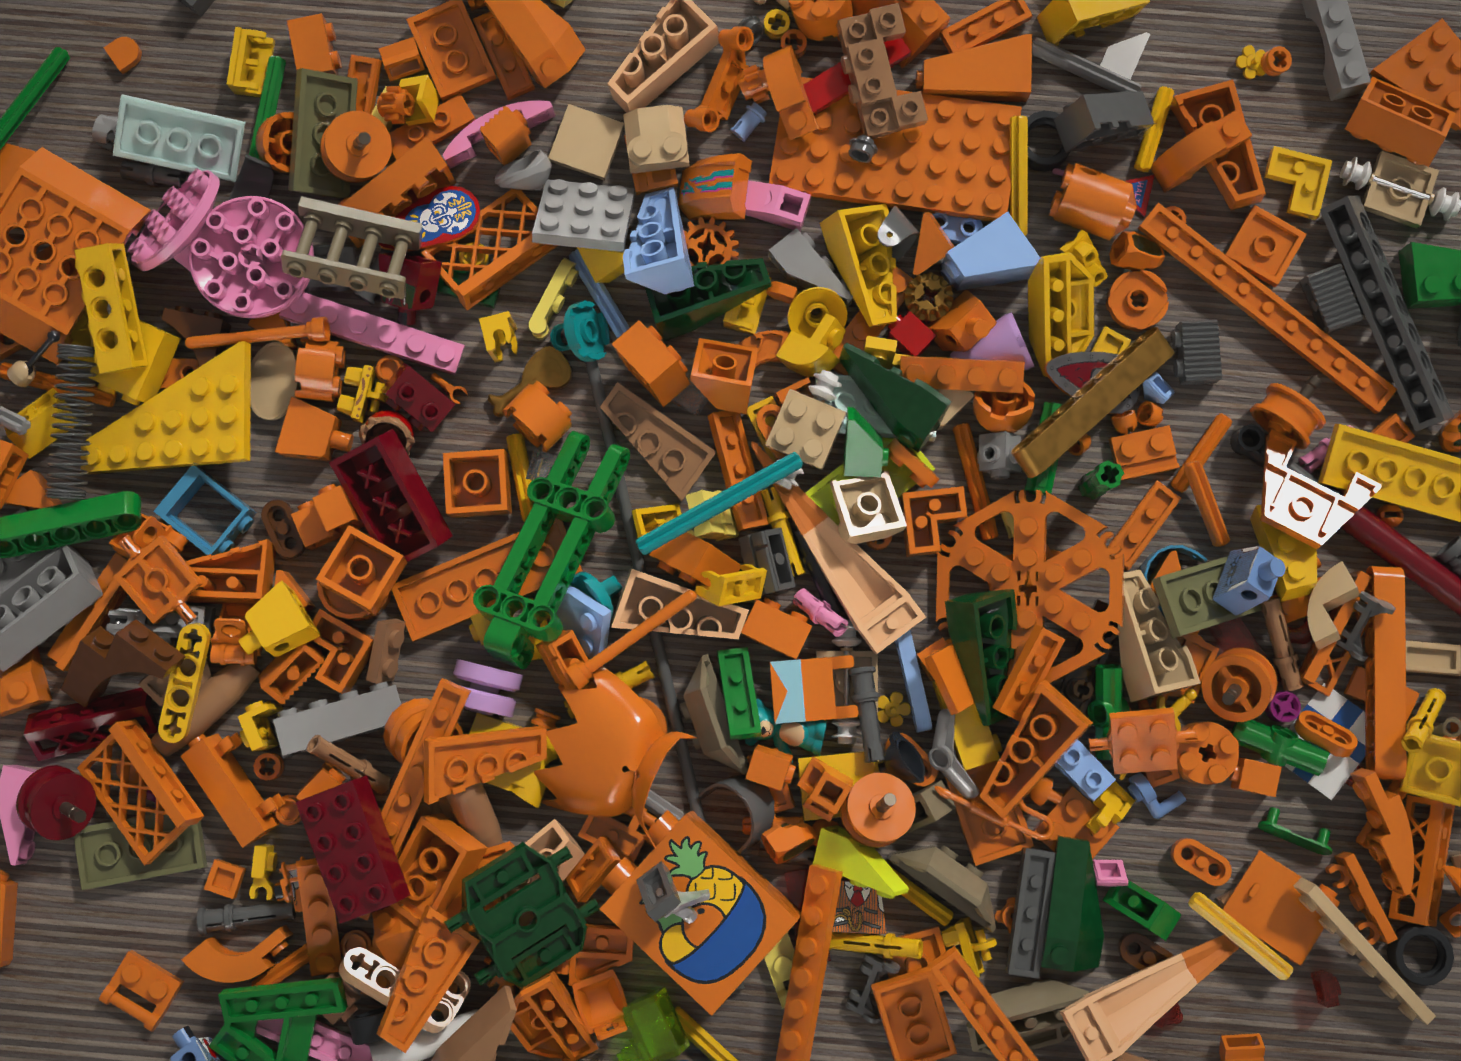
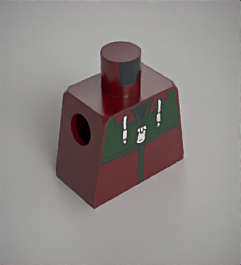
[378,252,442,325]

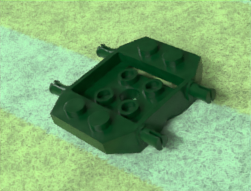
[444,842,600,988]

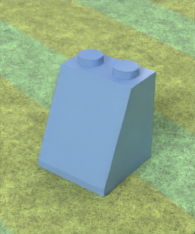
[940,212,1040,291]

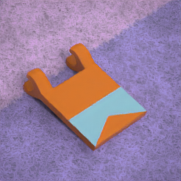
[769,655,859,724]

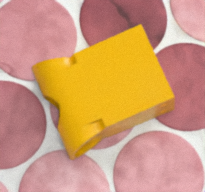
[469,712,558,808]

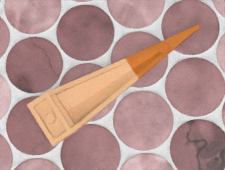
[751,441,926,655]
[1059,934,1240,1061]

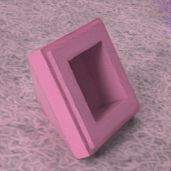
[1092,860,1128,887]

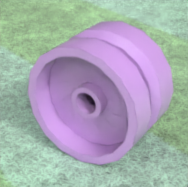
[453,659,523,717]

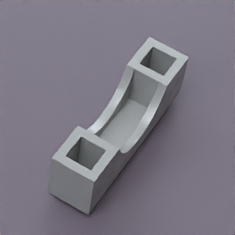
[1301,0,1371,101]

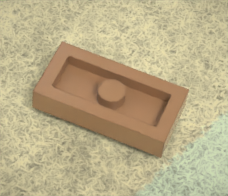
[366,619,406,684]

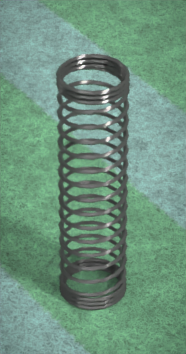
[45,344,97,500]

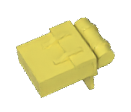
[686,490,739,541]

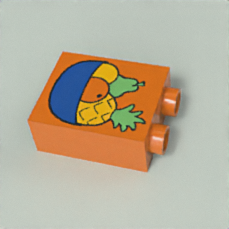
[600,810,801,1016]

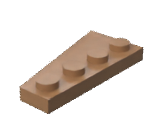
[600,382,717,502]

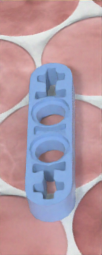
[895,630,932,733]

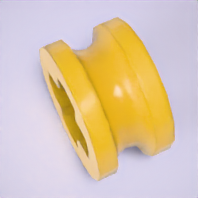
[764,9,790,40]

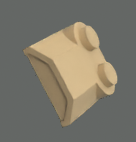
[623,105,690,174]
[830,471,907,544]

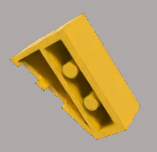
[1037,0,1151,46]
[1250,505,1317,602]

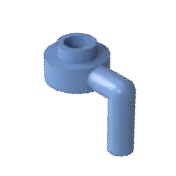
[1127,772,1186,819]

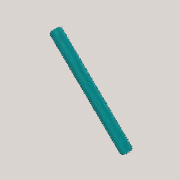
[636,452,803,555]

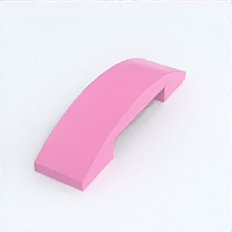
[443,100,555,169]

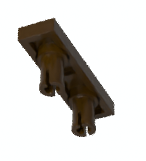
[1059,599,1118,715]

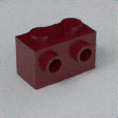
[380,363,455,432]

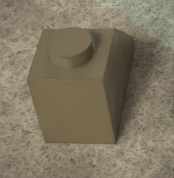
[904,780,956,835]

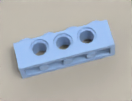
[1008,716,1116,801]

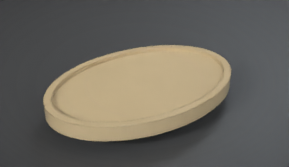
[251,342,300,421]

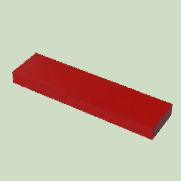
[803,38,911,115]

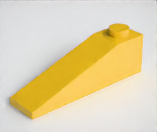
[820,204,897,327]

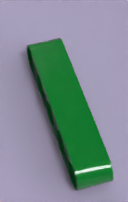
[0,491,141,558]

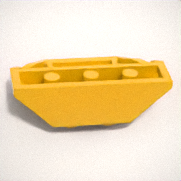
[1028,252,1094,377]

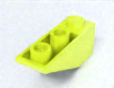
[813,825,909,899]

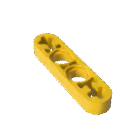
[158,623,211,743]

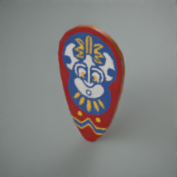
[378,186,481,251]

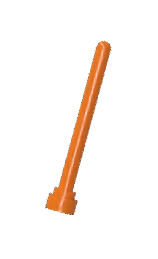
[185,317,331,349]
[565,590,697,689]

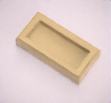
[1406,641,1461,676]

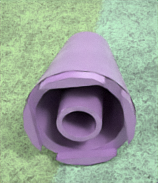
[950,312,1035,370]

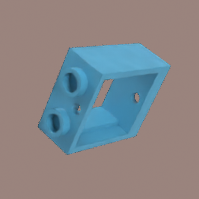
[154,466,257,555]

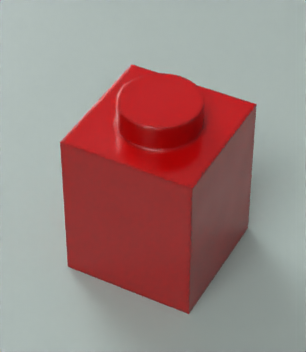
[887,311,937,356]

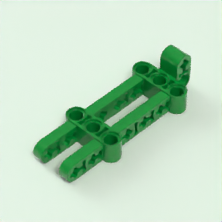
[473,431,630,670]

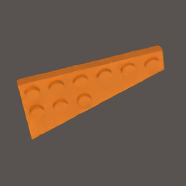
[1369,18,1461,131]

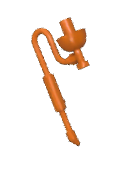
[934,777,1063,841]

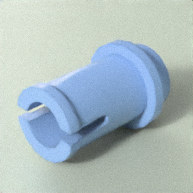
[730,102,767,142]

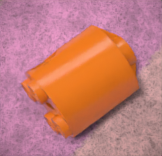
[1049,163,1137,241]

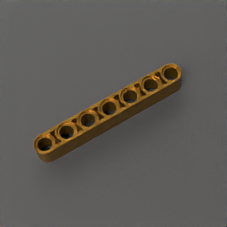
[1011,327,1175,478]

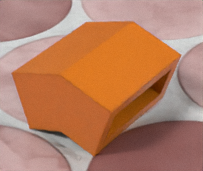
[379,37,425,82]
[1219,1033,1265,1061]

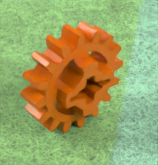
[684,217,739,266]

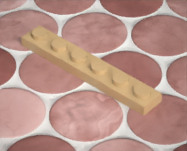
[1293,877,1436,1025]

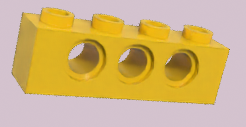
[74,243,148,373]

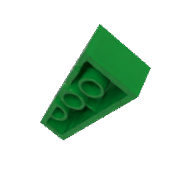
[1398,242,1461,309]

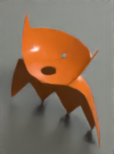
[534,666,696,849]

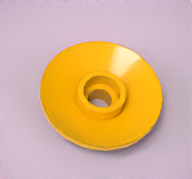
[787,287,848,339]

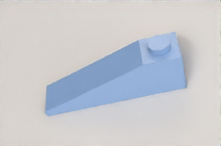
[623,186,694,294]

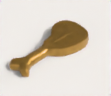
[488,346,572,417]

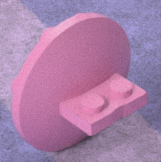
[127,168,220,272]
[189,196,314,318]

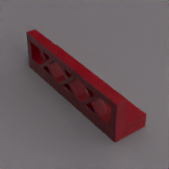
[24,688,158,761]

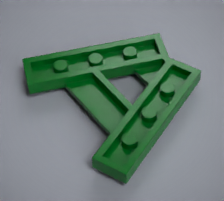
[208,977,348,1061]

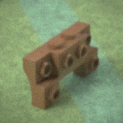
[836,3,928,139]

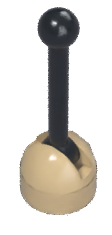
[7,330,60,387]

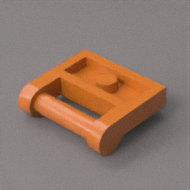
[99,950,184,1032]

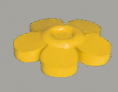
[1236,45,1266,80]
[877,691,911,727]

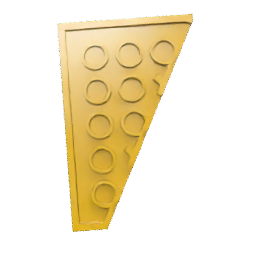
[80,341,251,475]

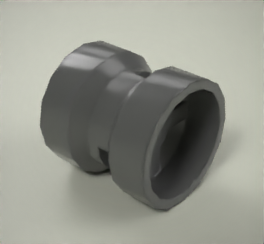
[1436,535,1461,578]

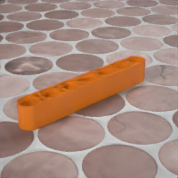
[1365,566,1407,780]

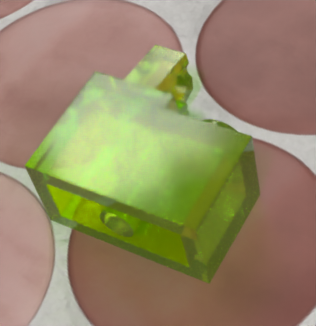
[616,987,690,1061]

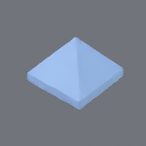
[1143,372,1175,404]

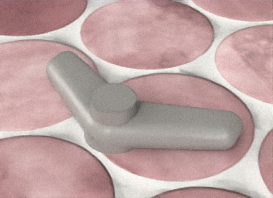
[928,708,979,799]

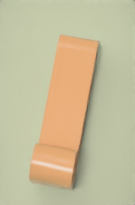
[339,947,471,1033]

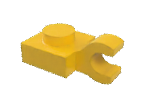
[1086,781,1135,834]
[249,844,278,900]

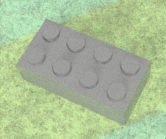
[0,545,103,672]

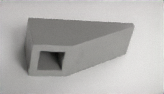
[768,228,853,307]

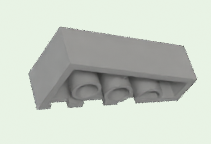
[273,682,401,759]

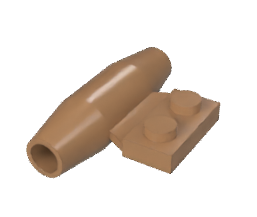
[138,646,261,757]
[414,782,503,848]

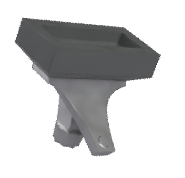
[636,861,710,924]

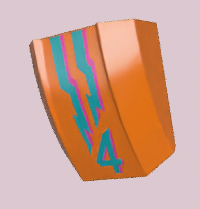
[678,153,752,220]

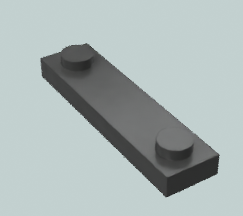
[1005,847,1056,979]

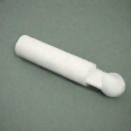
[369,1009,511,1061]

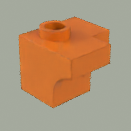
[797,756,853,822]

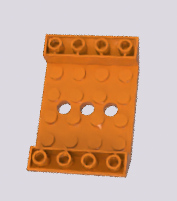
[0,147,151,365]

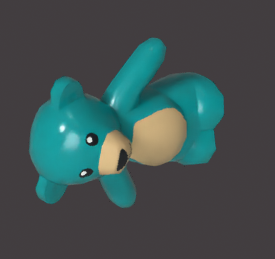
[745,699,827,763]

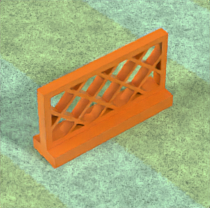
[421,189,559,311]
[77,719,204,866]

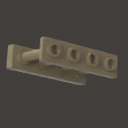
[281,196,422,299]

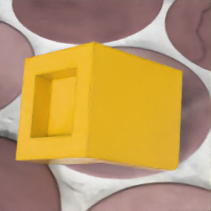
[399,75,440,126]

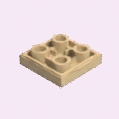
[548,104,625,181]

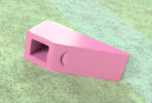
[745,180,811,232]
[0,765,37,866]

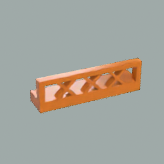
[47,552,128,671]
[1299,571,1372,697]
[1388,795,1455,927]

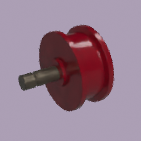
[16,765,96,841]

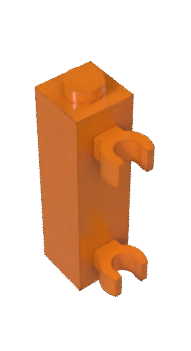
[181,732,285,848]

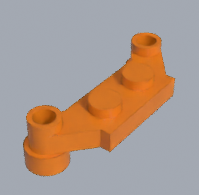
[684,26,754,132]

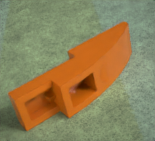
[1350,768,1414,896]

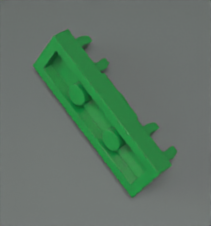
[717,647,762,740]

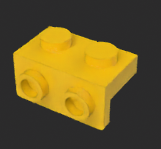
[237,700,283,751]

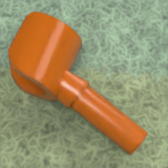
[431,373,468,405]

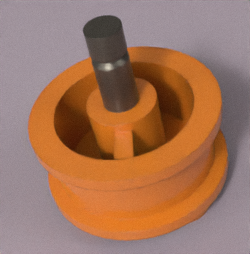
[1202,648,1277,722]

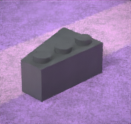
[1054,90,1155,153]

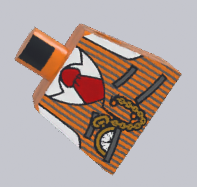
[832,879,886,934]

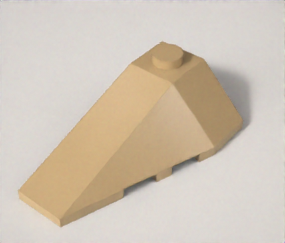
[1117,570,1201,702]

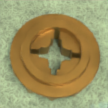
[905,272,954,321]

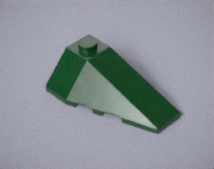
[644,258,772,341]
[839,343,952,452]
[945,589,1017,726]
[1041,835,1104,972]

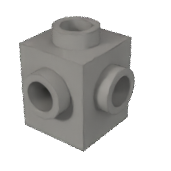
[977,431,1021,479]

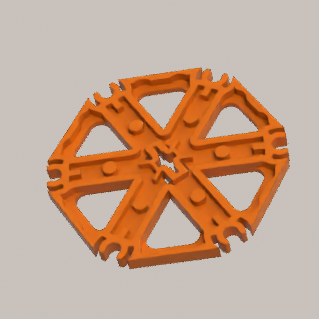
[936,490,1124,684]

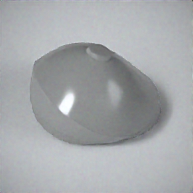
[495,149,552,191]

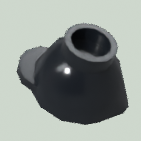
[878,731,925,783]

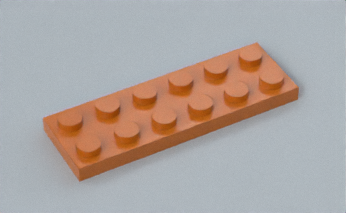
[391,518,583,642]

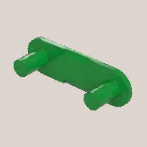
[1258,807,1333,855]

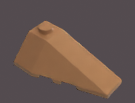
[431,985,517,1061]

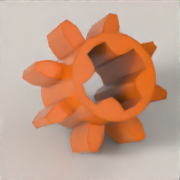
[739,64,770,104]
[377,85,415,124]

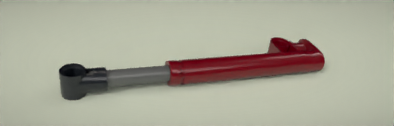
[1230,424,1461,617]

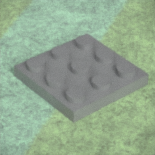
[532,179,635,252]

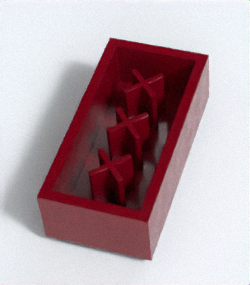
[329,429,453,562]
[295,775,410,924]

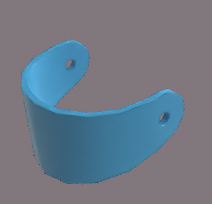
[1139,545,1207,618]

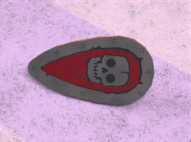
[1044,352,1141,414]

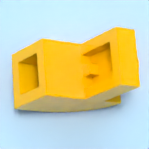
[776,313,846,377]

